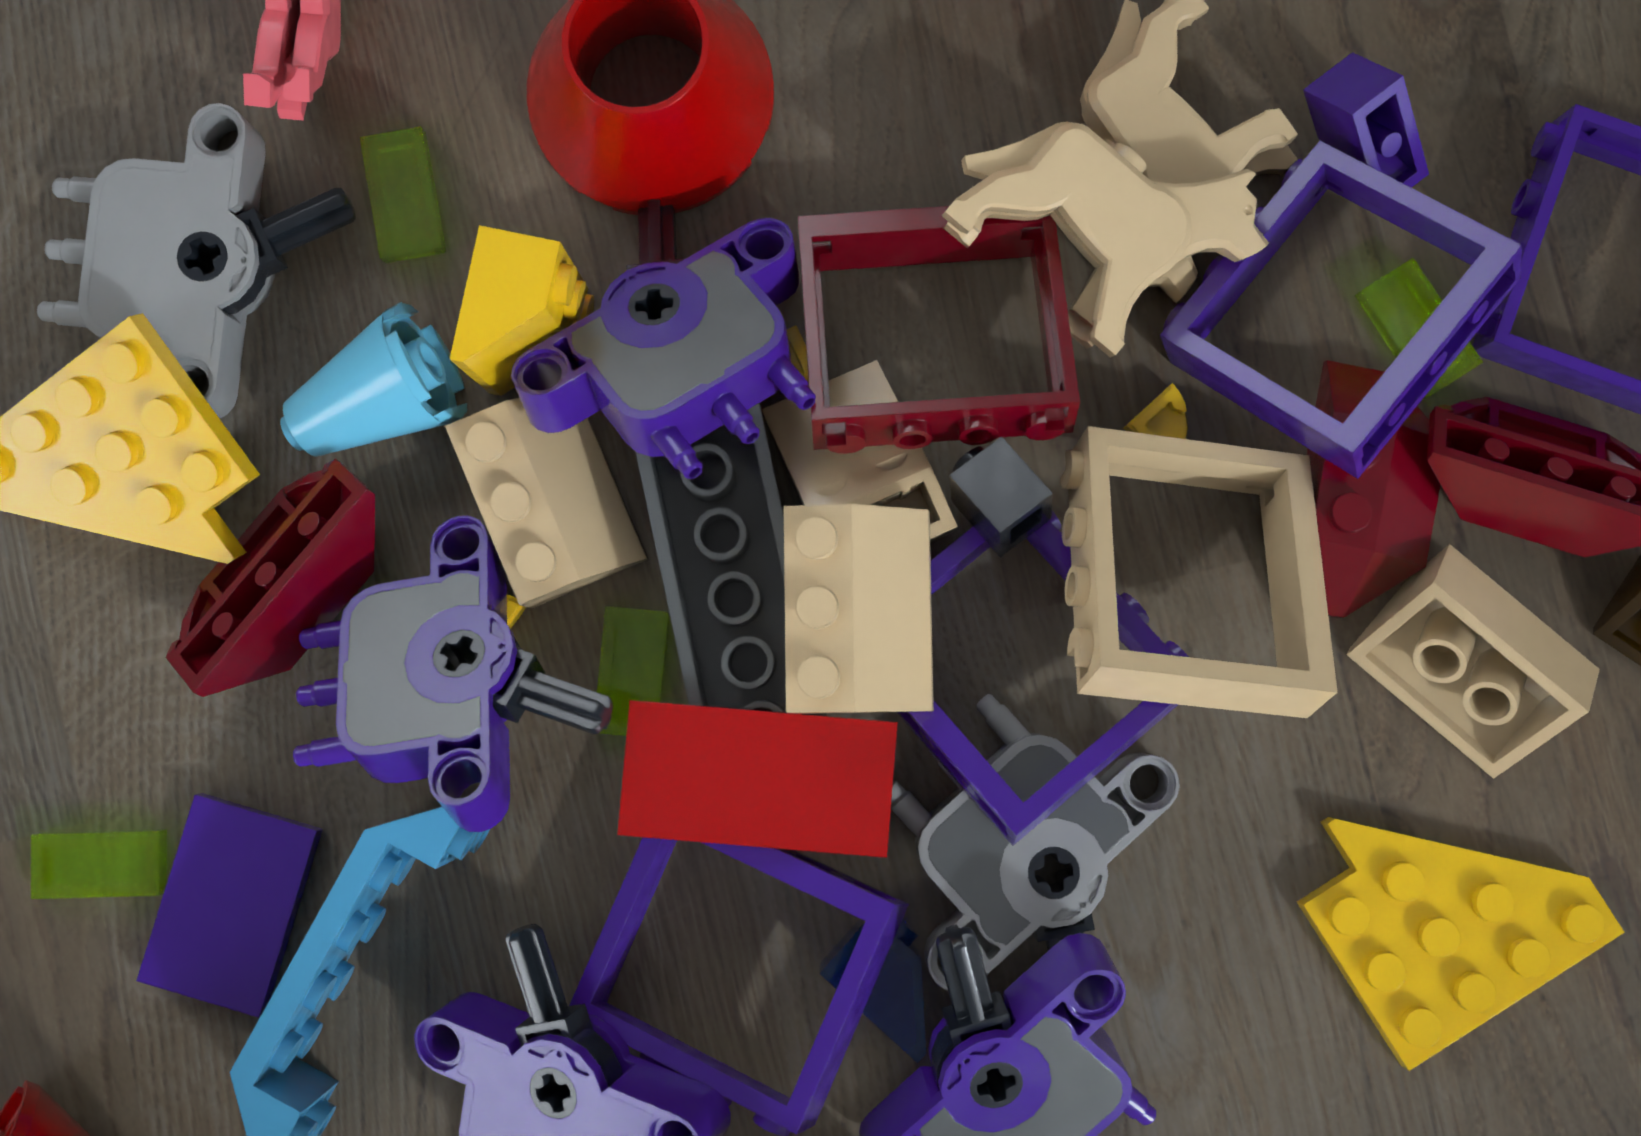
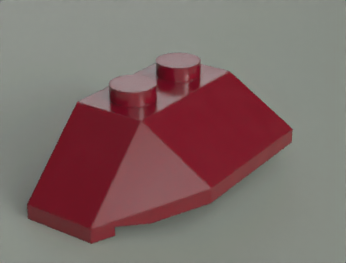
[1306,360,1441,618]
[1427,397,1641,557]
[165,458,375,697]

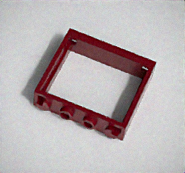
[798,206,1080,454]

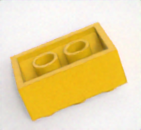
[450,225,594,396]

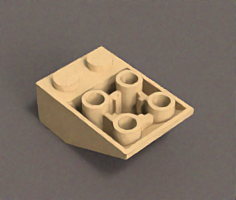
[761,360,958,543]

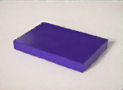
[136,793,323,1018]

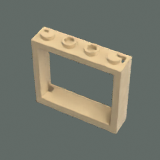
[1060,426,1338,718]

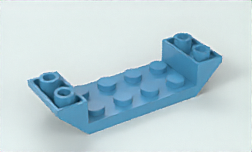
[229,806,490,1136]

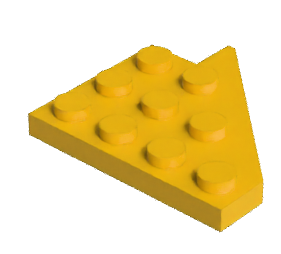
[0,313,260,564]
[1297,817,1625,1071]

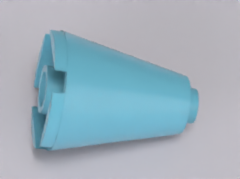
[280,302,467,457]

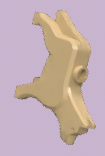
[1080,0,1298,303]
[942,121,1269,358]

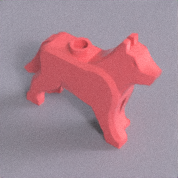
[243,0,341,121]

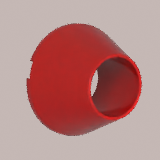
[527,0,774,215]

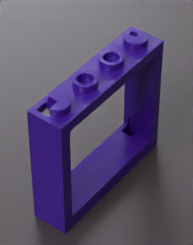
[1470,104,1641,415]
[1160,141,1522,479]
[897,511,1189,846]
[569,837,909,1136]

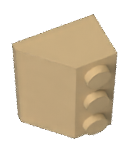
[445,398,648,608]
[784,504,934,714]
[1347,544,1600,779]

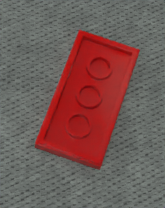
[617,700,898,858]

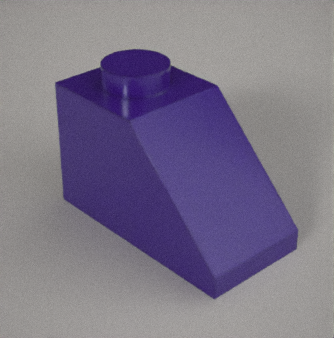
[1303,52,1429,188]

